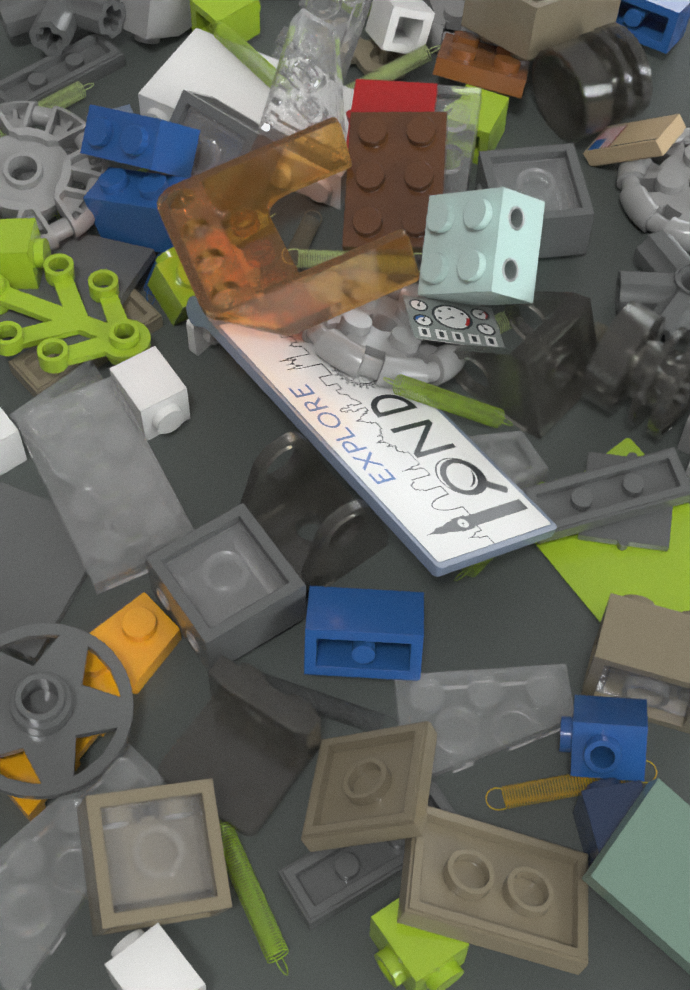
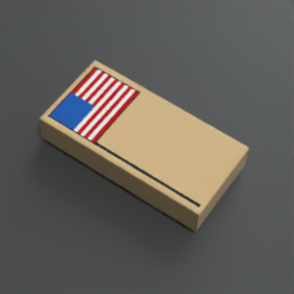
[583,114,686,167]

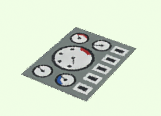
[402,295,506,351]

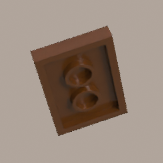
[342,112,448,255]

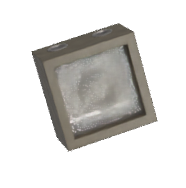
[580,593,690,734]
[77,778,232,937]

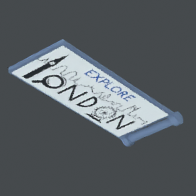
[186,276,557,577]

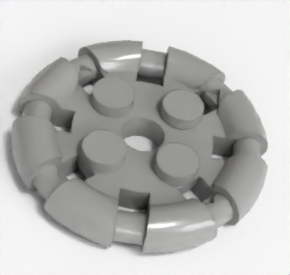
[0,101,111,250]
[616,127,690,253]
[292,266,469,390]

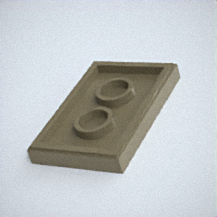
[397,806,588,975]

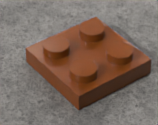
[433,31,530,99]

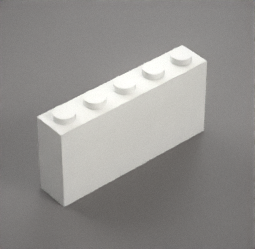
[138,28,354,210]

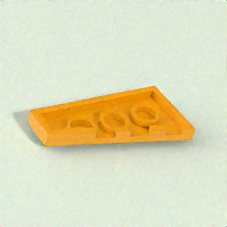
[0,592,182,825]

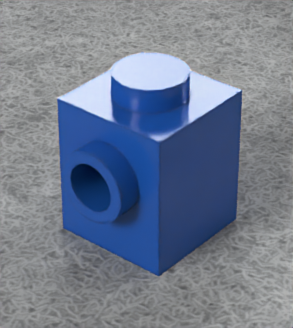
[560,695,648,782]

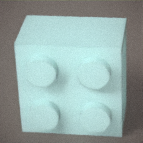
[417,187,545,306]

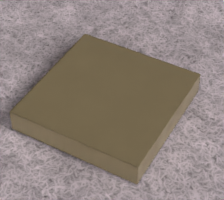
[301,721,437,852]

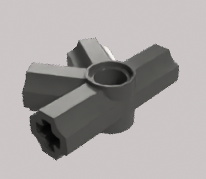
[0,0,126,56]
[615,229,690,359]

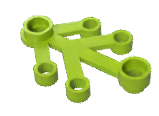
[0,253,151,373]

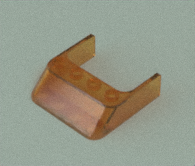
[157,117,420,336]

